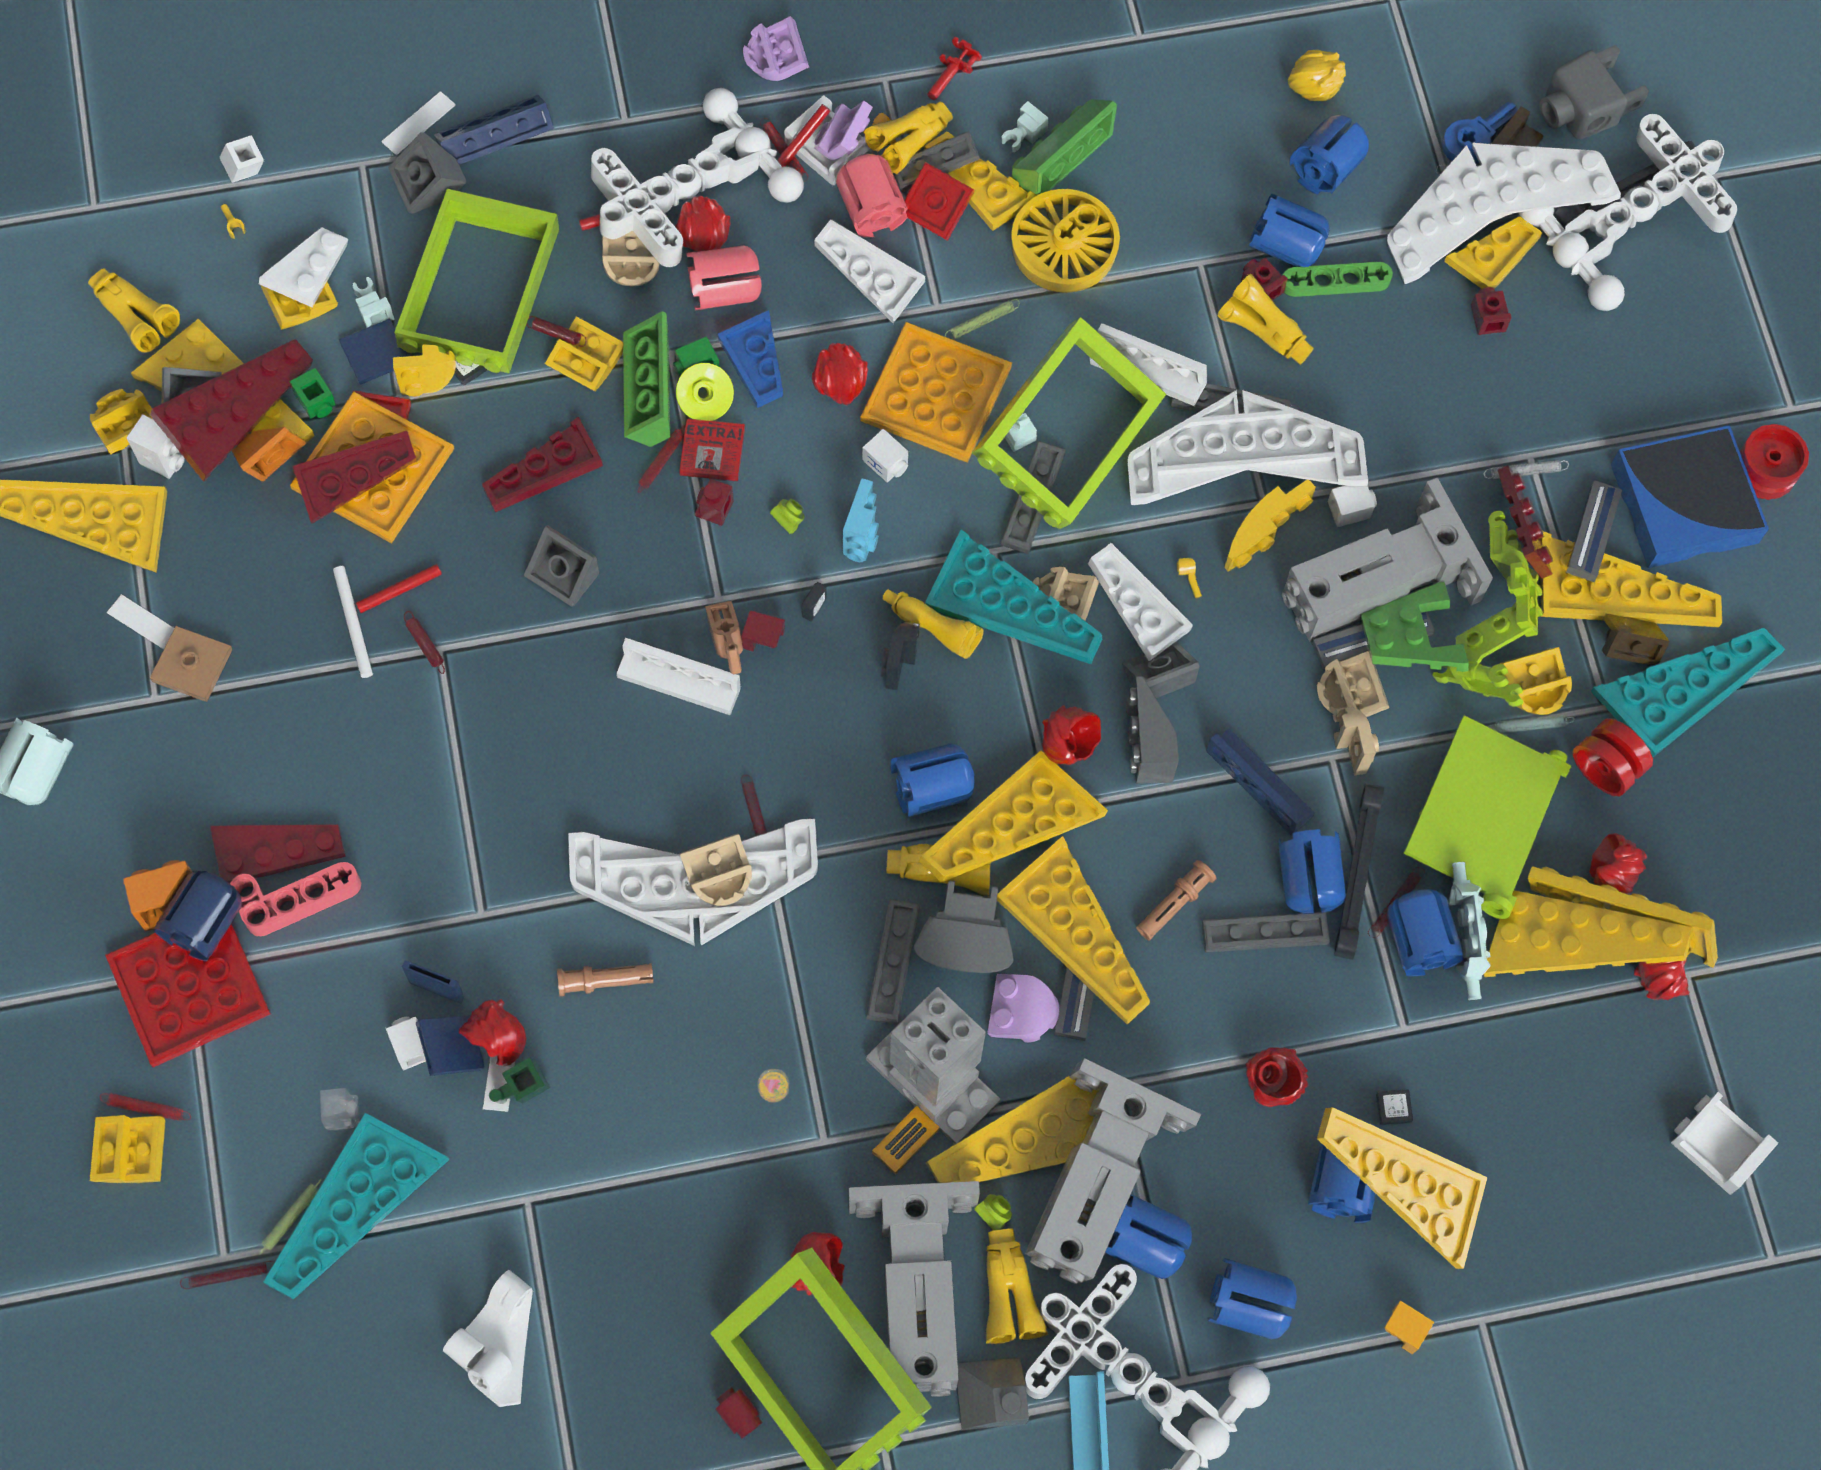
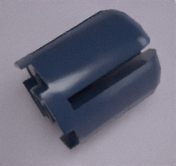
[155,871,242,961]

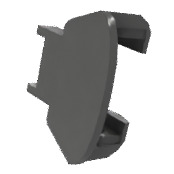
[914,880,1014,973]

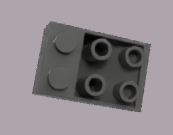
[1126,676,1179,784]

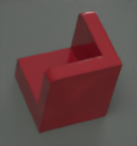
[741,611,785,652]

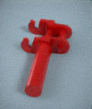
[927,37,982,100]

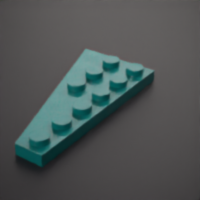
[925,529,1102,664]
[1591,628,1785,757]
[263,1113,449,1299]

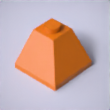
[231,427,307,482]

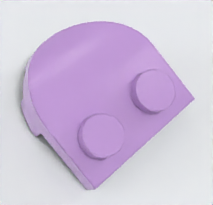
[743,16,809,81]
[814,101,873,161]
[987,974,1059,1043]

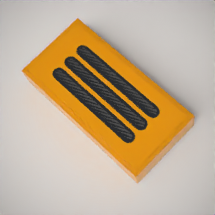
[872,1106,940,1175]

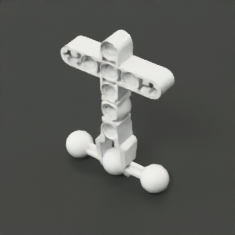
[591,88,804,267]
[1518,114,1737,311]
[1025,1264,1270,1470]

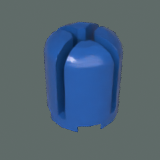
[1290,115,1369,195]
[1248,193,1330,267]
[890,743,975,817]
[1278,829,1346,914]
[1387,889,1463,976]
[1308,1143,1376,1223]
[1105,1194,1192,1279]
[1207,1258,1297,1339]

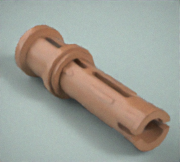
[1136,860,1216,941]
[557,963,653,997]

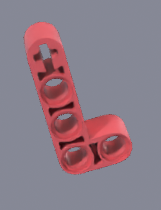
[230,862,361,937]

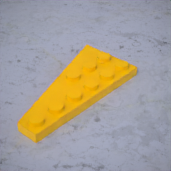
[131,319,315,442]
[0,480,167,573]
[1540,531,1722,627]
[919,750,1108,882]
[997,836,1150,1024]
[1528,866,1718,968]
[1484,890,1693,977]
[926,1076,1097,1183]
[1317,1107,1487,1269]

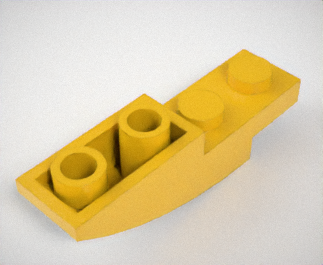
[1225,480,1316,572]

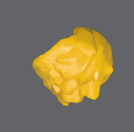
[1288,50,1346,101]

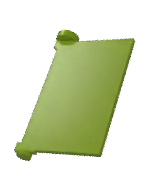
[1404,715,1571,919]

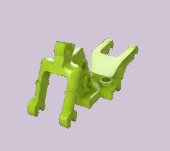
[1432,511,1543,707]

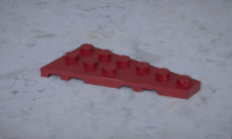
[150,339,313,482]

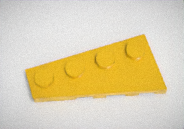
[924,132,1037,231]

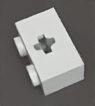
[127,415,184,479]

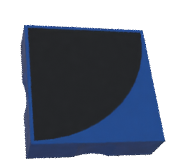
[1611,425,1769,568]

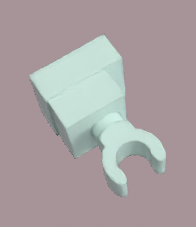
[1002,101,1049,152]
[353,277,395,328]
[1004,413,1037,452]

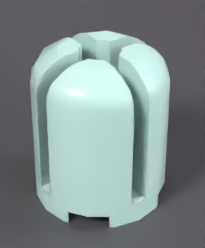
[0,718,74,805]

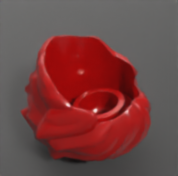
[675,196,731,252]
[812,343,868,405]
[1042,705,1102,765]
[1589,833,1647,894]
[1634,957,1690,1000]
[459,999,527,1066]
[1245,1047,1308,1107]
[791,1232,845,1296]

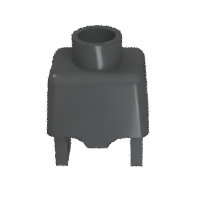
[1540,45,1649,139]

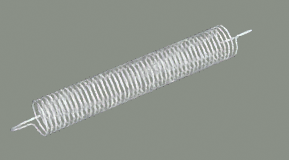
[1484,460,1569,479]

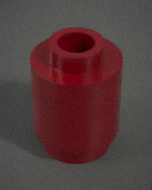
[715,1387,763,1439]

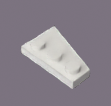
[258,227,348,307]

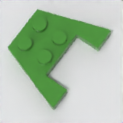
[1361,582,1469,672]

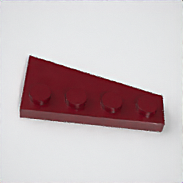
[482,417,603,512]
[293,431,417,524]
[1497,465,1553,579]
[210,824,346,883]

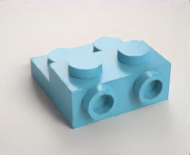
[843,478,879,562]

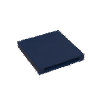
[339,319,408,385]
[402,960,464,1004]
[416,1015,485,1076]

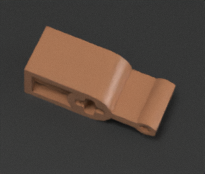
[705,601,743,675]

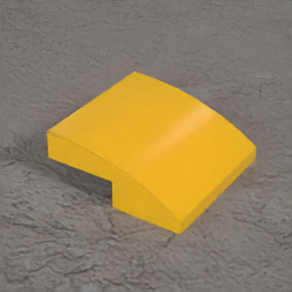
[260,282,338,330]
[545,316,623,392]
[90,1115,165,1183]

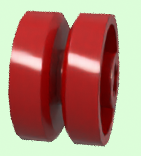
[1740,424,1809,500]
[1573,718,1653,797]

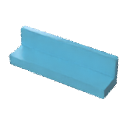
[1068,1371,1109,1470]

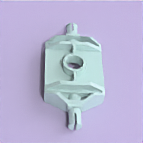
[1448,862,1491,1000]

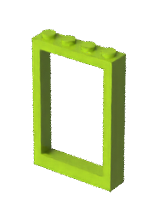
[394,189,559,373]
[972,317,1166,529]
[711,1248,932,1470]

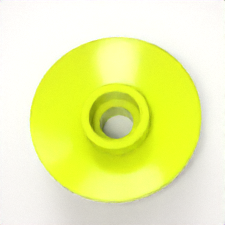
[676,363,734,421]

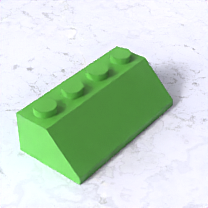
[1012,99,1117,195]
[623,311,671,447]

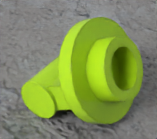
[770,499,805,534]
[974,1194,1012,1231]

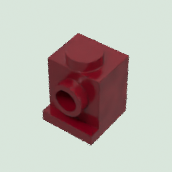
[1241,257,1288,301]
[1471,287,1512,335]
[695,478,734,526]

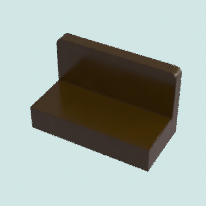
[1492,106,1544,147]
[1602,613,1670,666]

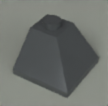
[388,132,467,214]
[957,1357,1029,1430]

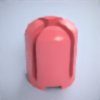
[836,154,908,237]
[686,245,762,311]

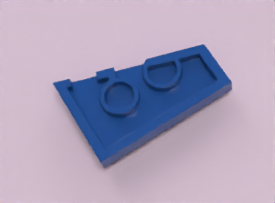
[717,310,783,408]

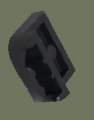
[881,622,920,690]

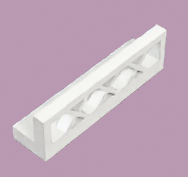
[1090,324,1207,406]
[617,638,741,715]

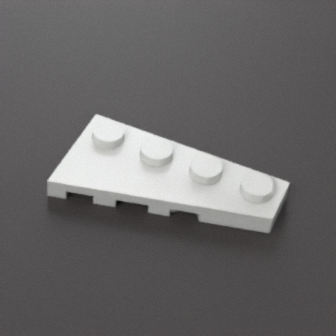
[814,219,925,323]
[1088,543,1193,661]

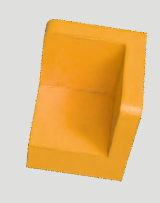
[1384,1301,1434,1355]

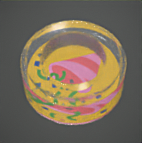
[758,1069,789,1102]

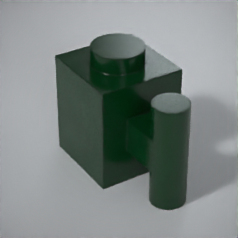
[489,1057,551,1104]

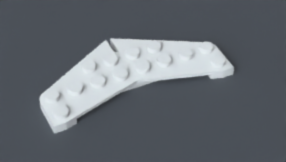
[1387,143,1621,284]
[1128,390,1368,505]
[568,819,818,946]

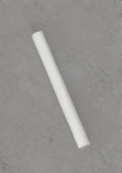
[333,566,373,678]

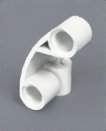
[443,1270,533,1407]

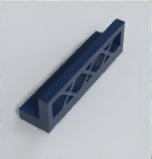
[434,95,554,165]
[1206,729,1315,836]

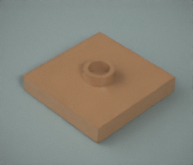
[150,626,233,702]

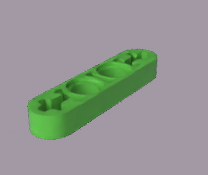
[1283,262,1393,297]

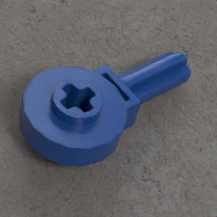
[1442,102,1518,164]

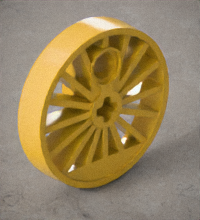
[1011,189,1120,293]

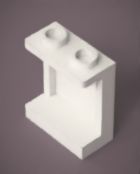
[784,95,873,186]
[1671,1092,1778,1195]

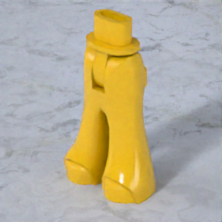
[864,102,953,175]
[88,268,180,353]
[1217,274,1314,365]
[882,589,984,659]
[887,844,991,896]
[986,1229,1048,1344]

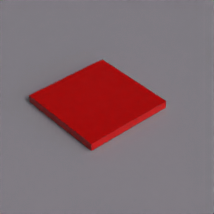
[105,923,271,1067]

